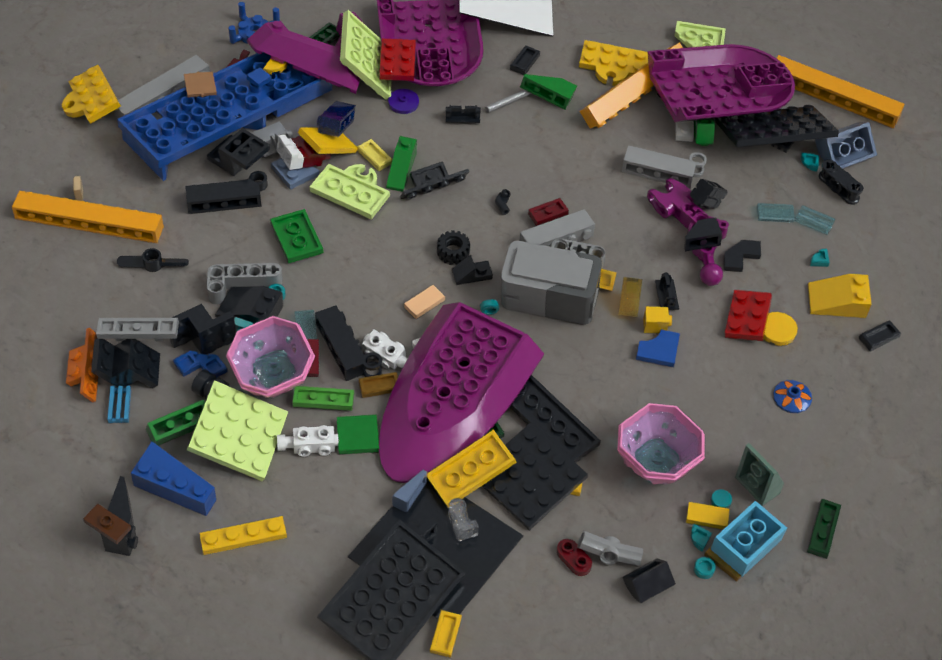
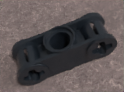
[818,160,864,205]

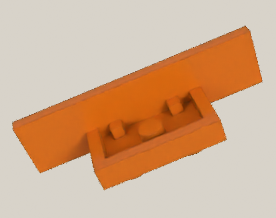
[66,328,98,402]

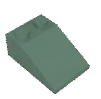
[735,443,784,506]

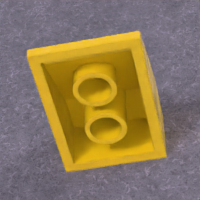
[808,274,872,318]

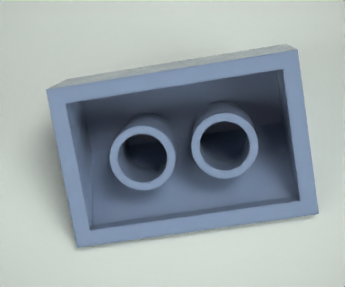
[815,122,877,169]

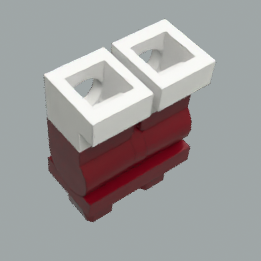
[276,135,331,170]

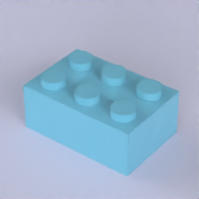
[711,501,787,577]

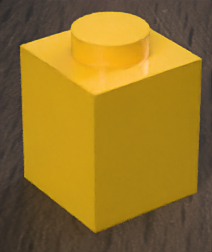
[643,306,672,333]

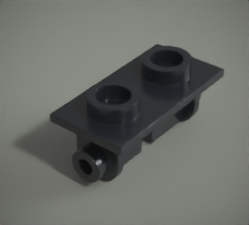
[445,105,481,123]
[655,272,679,310]

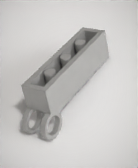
[622,145,707,189]
[519,209,595,247]

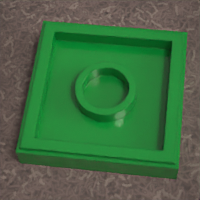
[337,415,379,455]

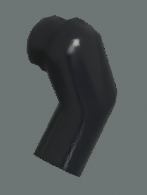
[495,189,511,215]

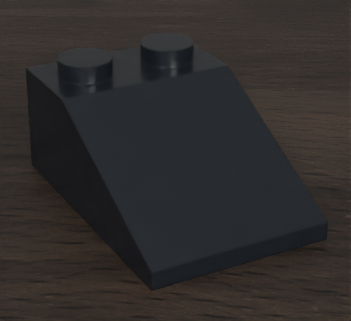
[215,286,283,324]
[100,476,138,556]

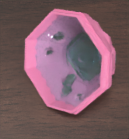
[226,316,315,398]
[617,403,705,485]

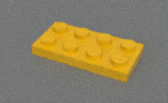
[427,430,517,508]

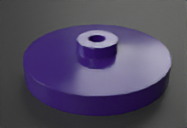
[388,89,419,114]

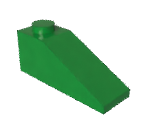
[520,74,577,110]
[694,119,715,146]
[386,136,417,192]

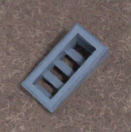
[392,470,427,512]

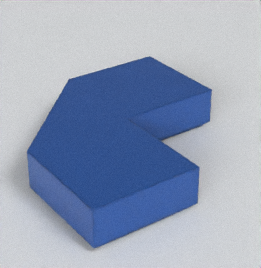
[173,351,228,378]

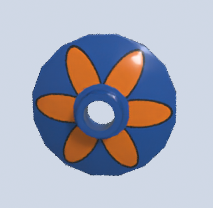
[773,380,812,413]

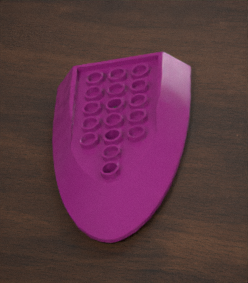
[379,302,544,483]

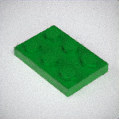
[270,209,324,263]

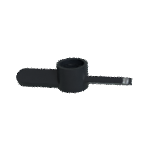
[117,248,189,272]

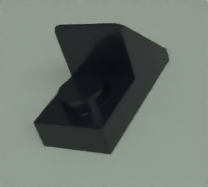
[452,255,493,285]

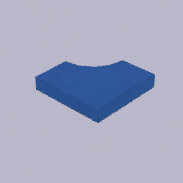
[636,330,680,367]

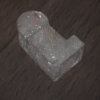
[448,498,479,541]

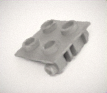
[251,121,293,158]

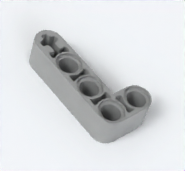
[207,263,283,304]

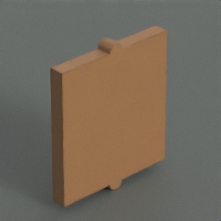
[184,71,217,97]

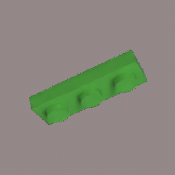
[293,386,354,411]

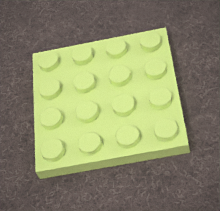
[340,10,392,100]
[187,380,288,482]

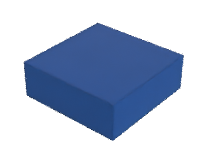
[247,67,272,89]

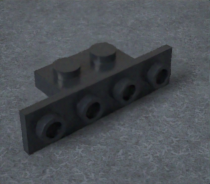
[400,161,469,200]

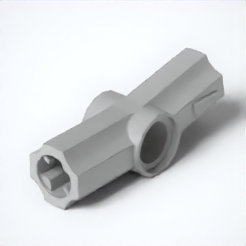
[577,531,643,566]

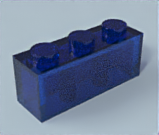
[317,101,356,137]

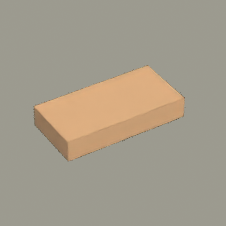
[404,285,445,319]

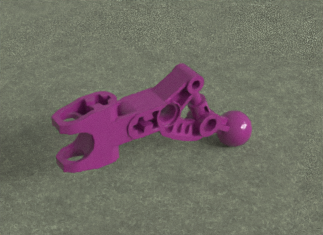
[647,178,729,286]

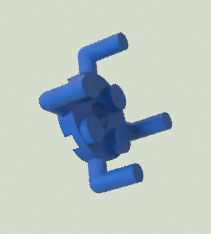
[228,2,280,44]

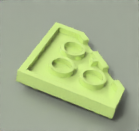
[675,21,726,48]

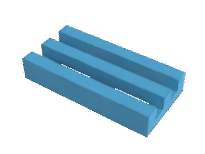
[108,385,131,423]

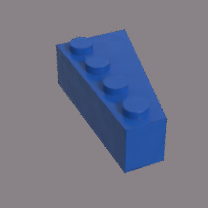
[131,442,216,516]

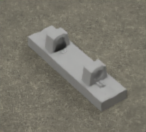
[96,318,179,341]

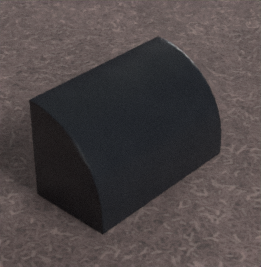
[623,558,676,603]

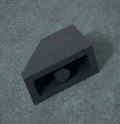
[684,217,722,252]

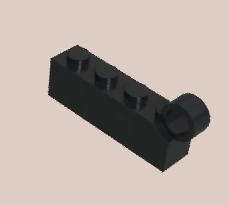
[185,171,268,214]

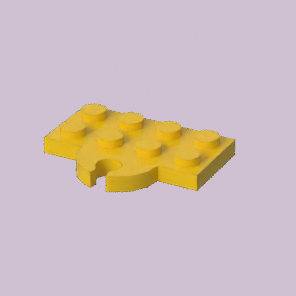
[579,40,648,86]
[62,65,121,124]

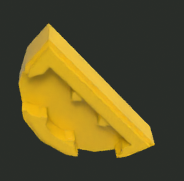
[263,58,287,75]

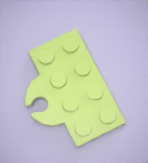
[310,164,390,220]

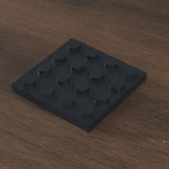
[482,423,588,531]

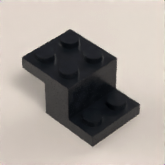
[207,128,270,176]
[170,303,236,355]
[91,338,160,389]

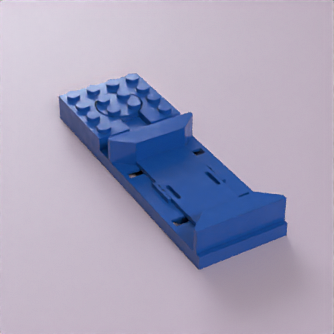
[117,52,333,181]

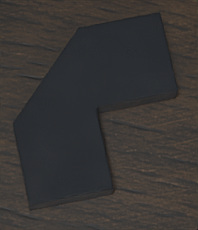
[724,240,761,272]

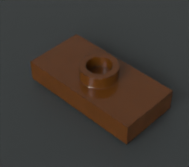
[83,504,131,544]

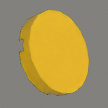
[764,312,798,346]

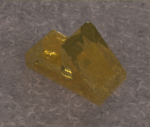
[619,277,643,317]

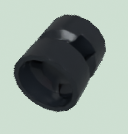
[191,369,230,399]

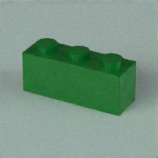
[146,399,205,446]

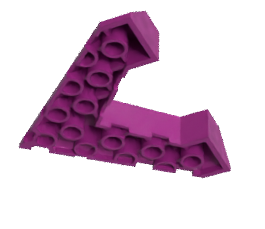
[247,12,366,94]

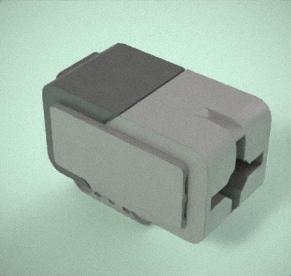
[501,239,605,324]

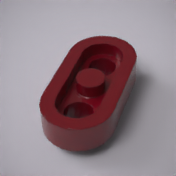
[557,539,592,576]

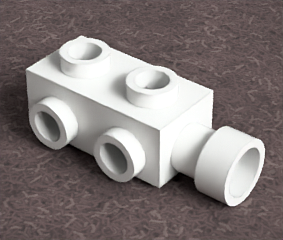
[362,330,408,370]
[277,425,338,457]

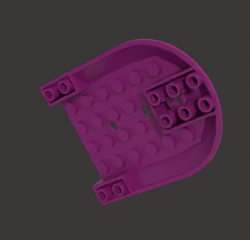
[377,0,484,87]
[648,44,795,122]

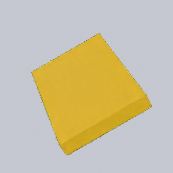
[298,127,358,154]

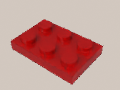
[380,38,416,81]
[725,290,772,341]

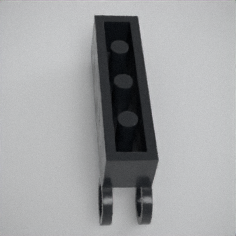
[315,305,382,381]

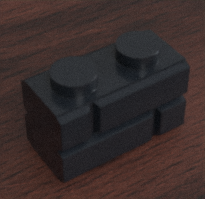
[690,179,728,209]

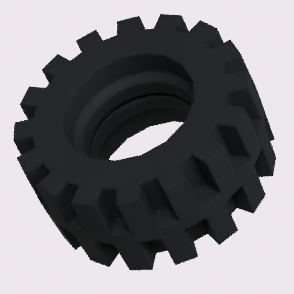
[437,230,470,265]

